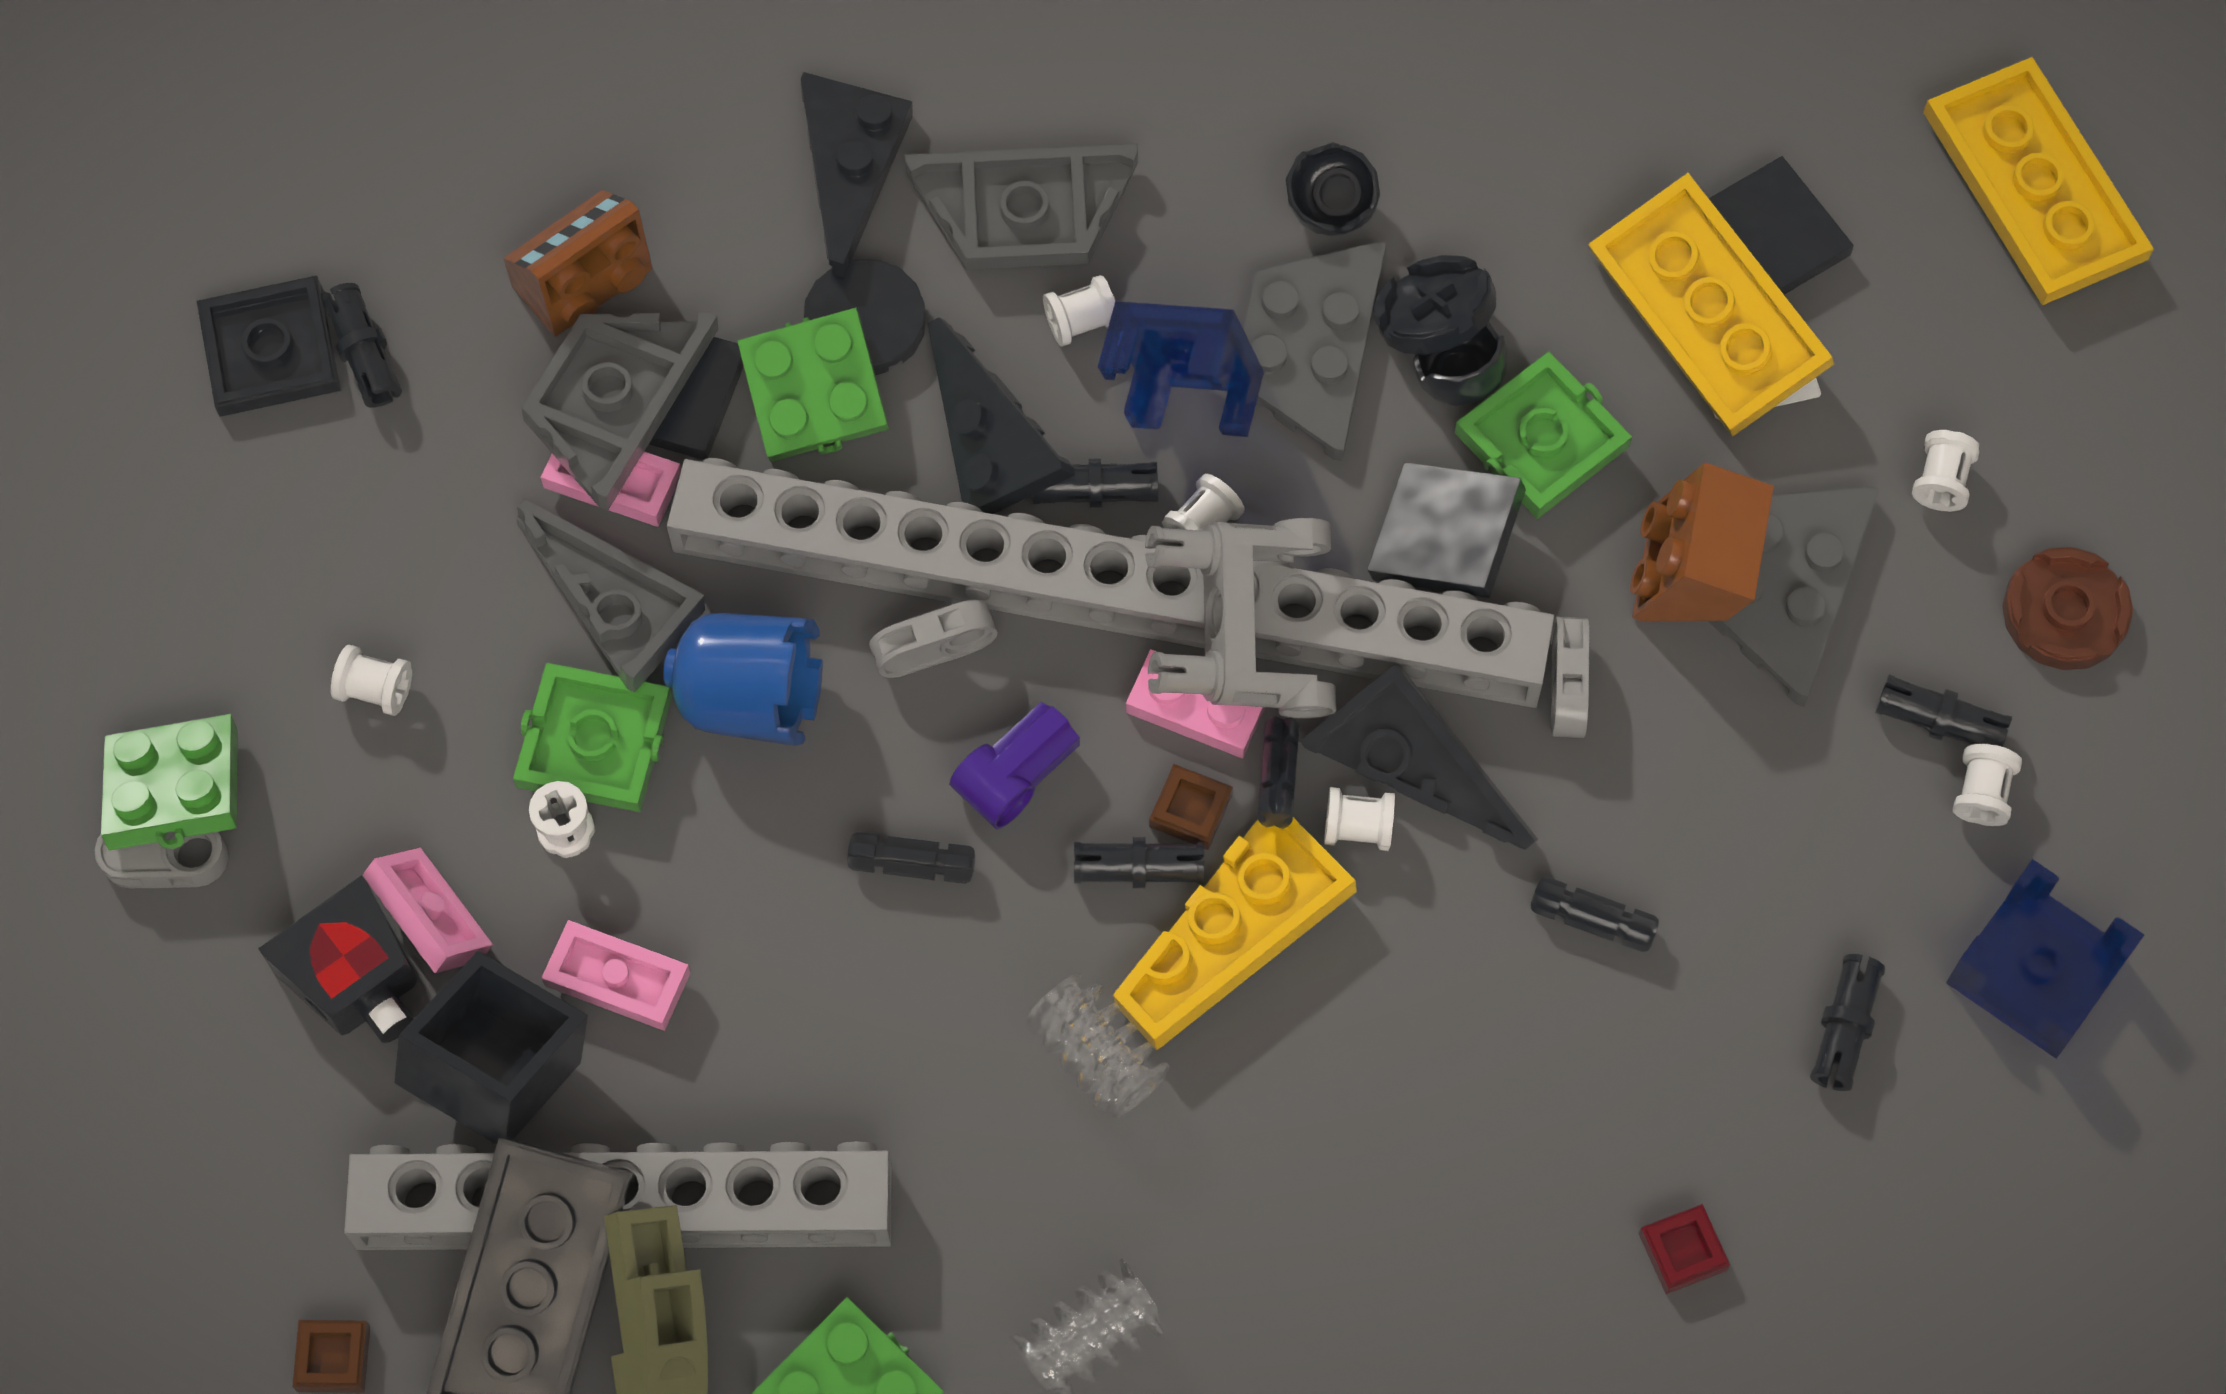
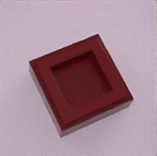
[1638,1204,1730,1294]

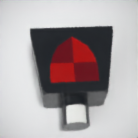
[258,875,417,1043]

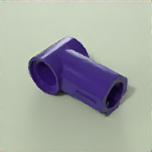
[949,701,1080,829]

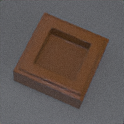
[1149,764,1233,850]
[292,1320,370,1393]

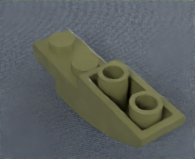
[604,1205,708,1394]

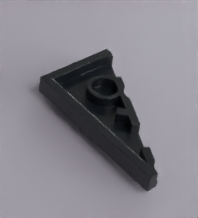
[801,72,913,278]
[927,317,1075,514]

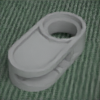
[869,600,998,678]
[1551,617,1589,738]
[94,832,229,889]

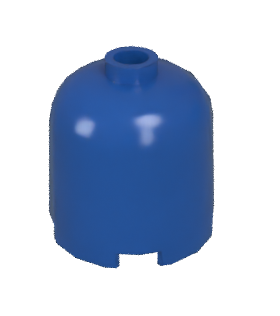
[664,613,823,746]

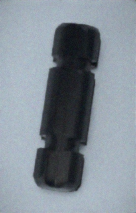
[1258,716,1299,829]
[847,832,975,884]
[1531,877,1659,952]

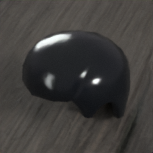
[1286,142,1380,236]
[1413,322,1507,406]

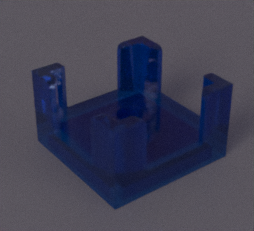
[1098,301,1264,437]
[1946,859,2145,1059]

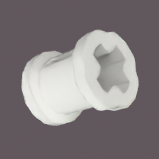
[1043,275,1120,347]
[1912,430,1980,512]
[1162,473,1245,530]
[331,645,413,716]
[1953,744,2022,826]
[529,781,595,858]
[1324,787,1395,851]

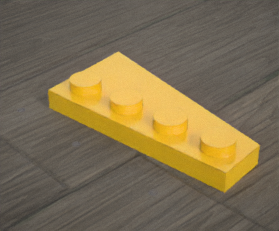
[1113,817,1357,1050]

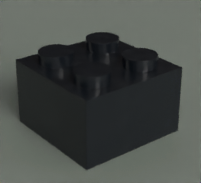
[394,951,588,1144]

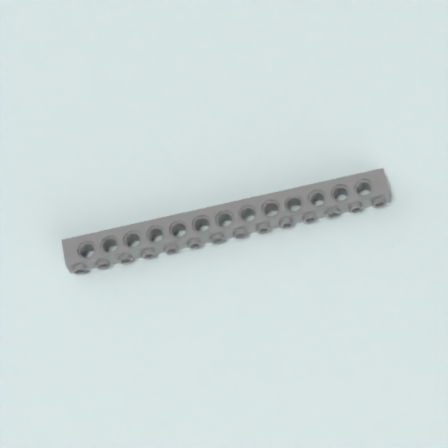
[667,458,1554,708]

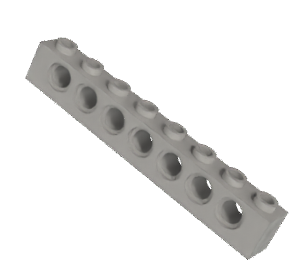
[344,1141,892,1250]

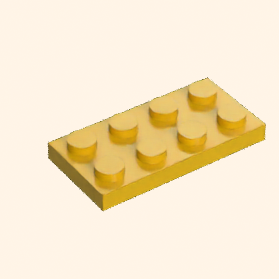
[1923,57,2154,306]
[1588,173,1834,437]

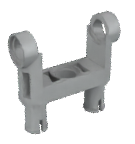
[1145,518,1336,718]

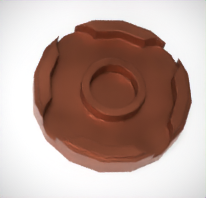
[2002,547,2133,670]

